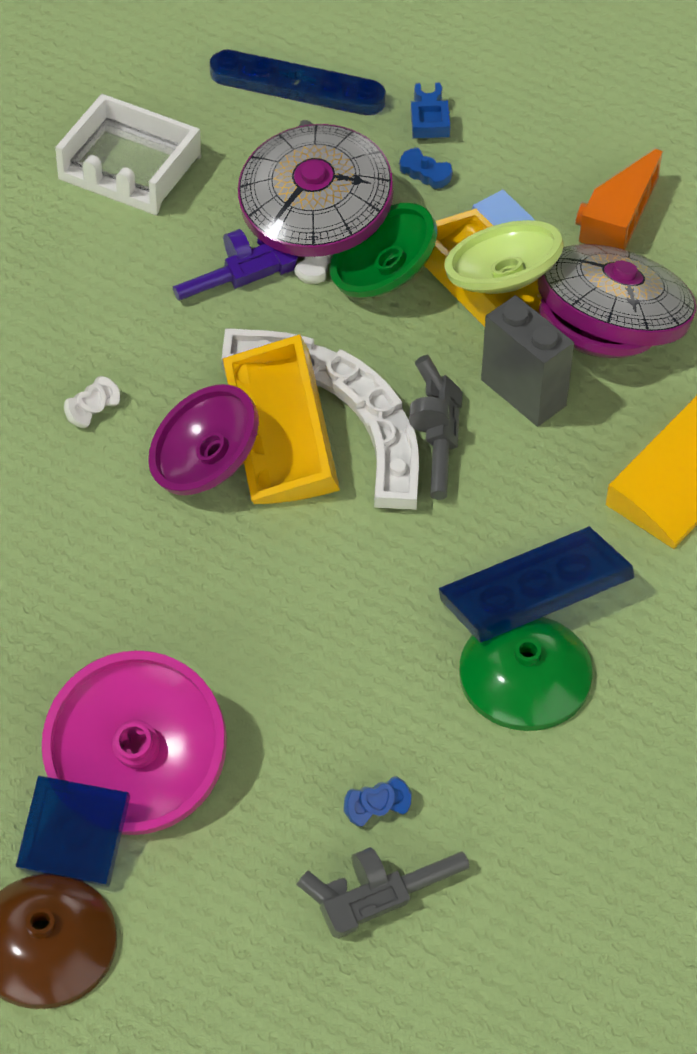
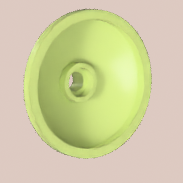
[444,220,564,294]

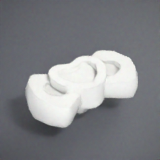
[294,254,333,284]
[64,376,120,428]

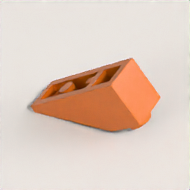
[576,149,663,250]

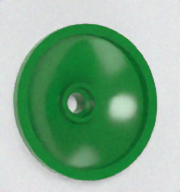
[330,203,437,298]
[459,614,593,731]

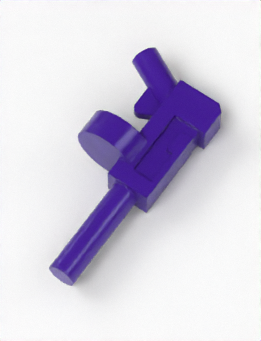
[173,229,298,301]

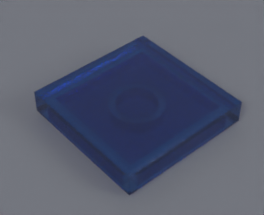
[16,775,131,887]

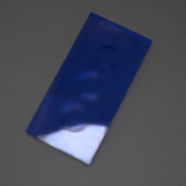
[438,526,634,643]

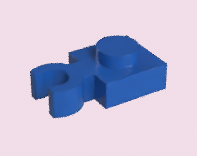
[411,83,450,139]

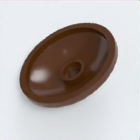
[0,874,117,1009]

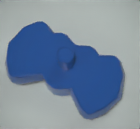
[399,148,453,189]
[343,776,412,827]

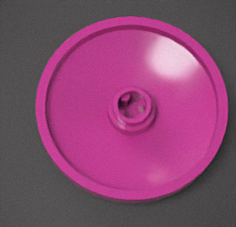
[42,651,227,835]

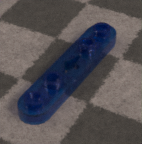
[209,49,386,116]

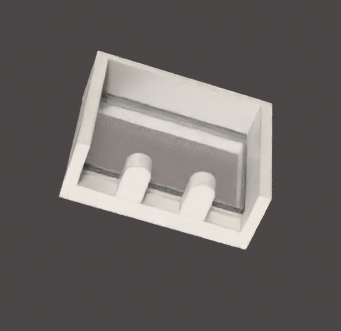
[55,94,201,216]

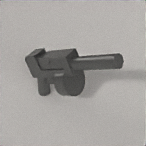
[409,355,462,500]
[296,847,470,939]

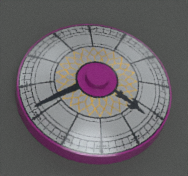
[238,124,394,257]
[537,244,696,346]

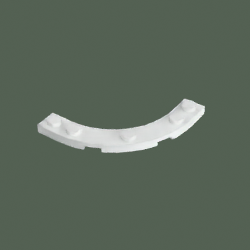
[221,328,419,510]

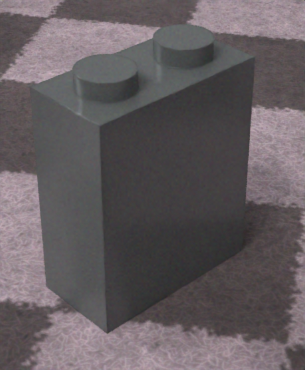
[481,295,574,427]

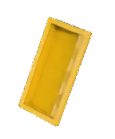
[424,208,542,327]
[223,334,340,504]
[606,395,697,549]

